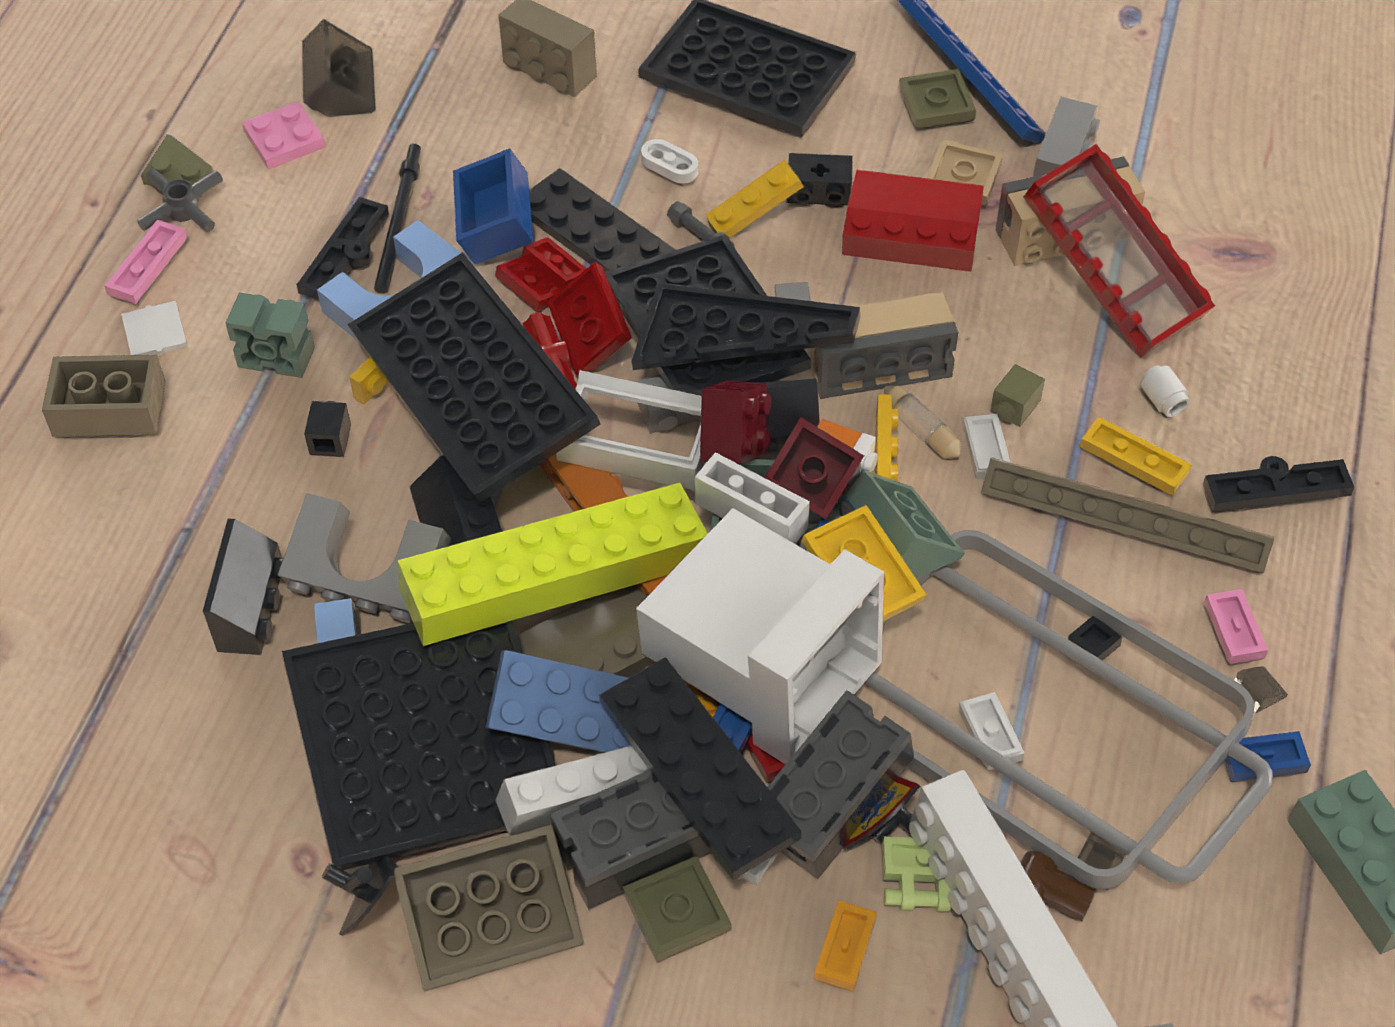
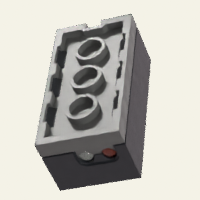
[768,690,914,879]
[550,770,711,909]

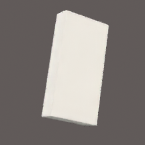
[962,414,1010,479]

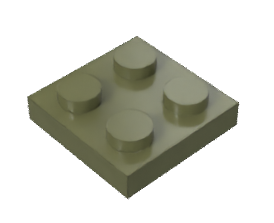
[899,69,976,129]
[623,856,731,962]

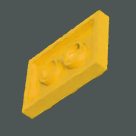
[801,505,927,621]

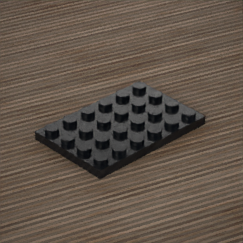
[638,0,856,137]
[605,234,811,396]

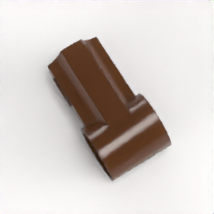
[1020,851,1097,922]

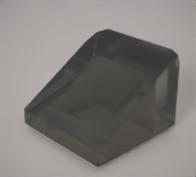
[1234,666,1288,713]
[1078,832,1126,890]

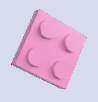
[242,101,326,169]

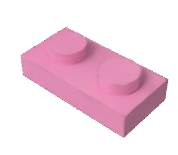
[1204,589,1268,664]

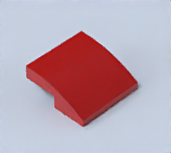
[495,237,586,312]

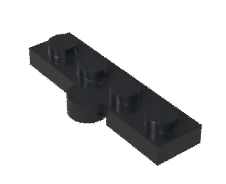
[296,197,389,300]
[1203,456,1355,512]

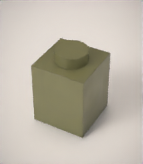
[990,364,1045,427]

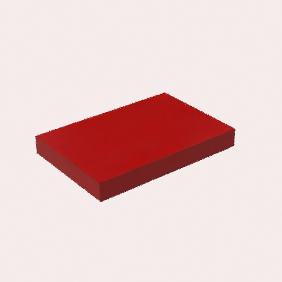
[547,262,632,376]

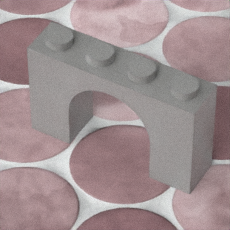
[278,493,451,623]

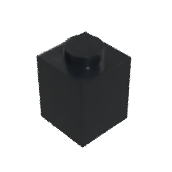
[304,401,351,457]

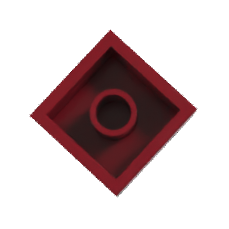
[700,381,771,465]
[764,417,865,519]

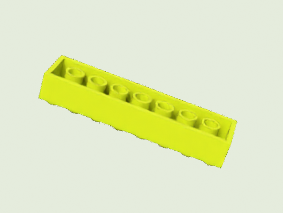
[398,482,708,646]

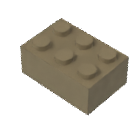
[498,0,597,97]
[42,355,166,437]

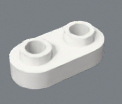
[641,139,698,183]

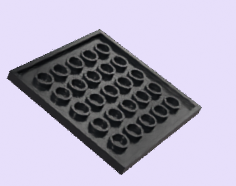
[282,620,556,870]

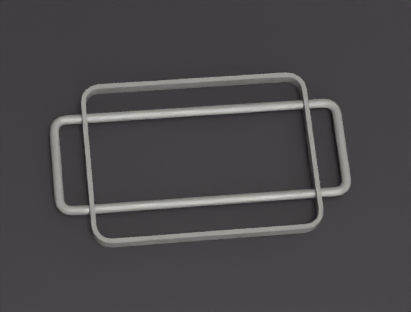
[864,530,1273,889]

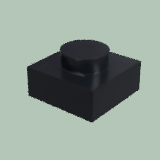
[1068,616,1122,661]

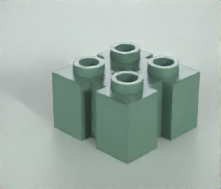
[225,292,315,378]

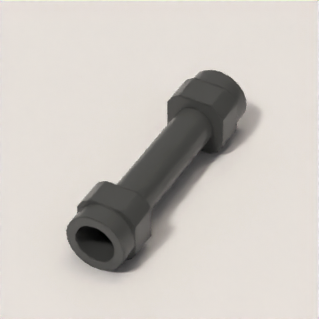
[667,201,735,246]

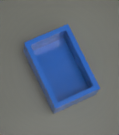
[453,148,533,264]

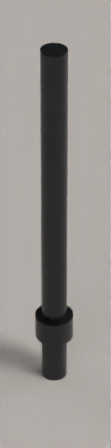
[374,143,421,294]

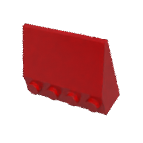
[842,169,984,272]

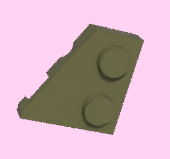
[141,134,213,197]

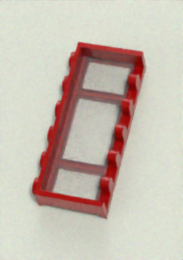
[1023,144,1215,358]

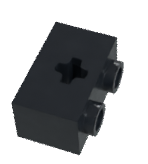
[787,153,853,206]

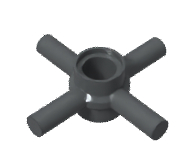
[137,169,223,232]

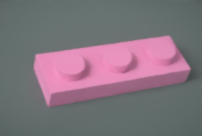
[105,220,188,304]

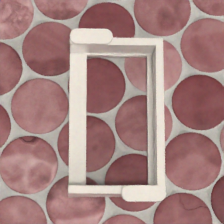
[556,370,707,492]

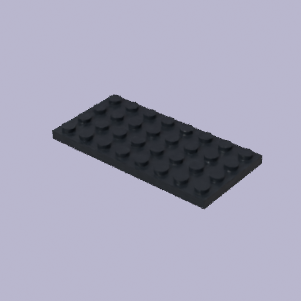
[347,252,601,504]

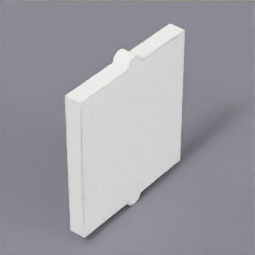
[121,301,187,356]

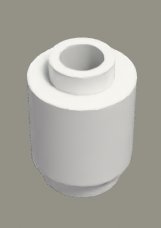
[1141,365,1190,417]

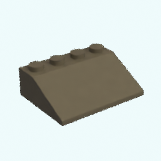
[518,585,656,678]
[394,824,584,991]

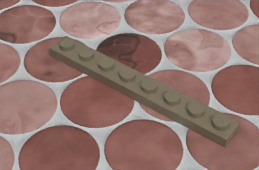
[981,457,1274,573]

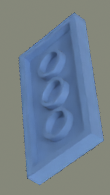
[485,650,632,753]

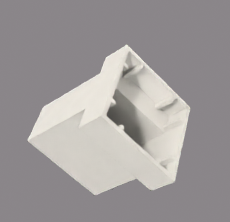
[636,508,884,764]

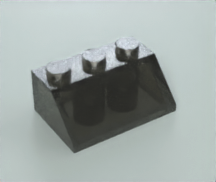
[302,19,376,117]

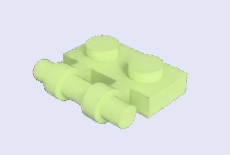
[882,836,952,912]

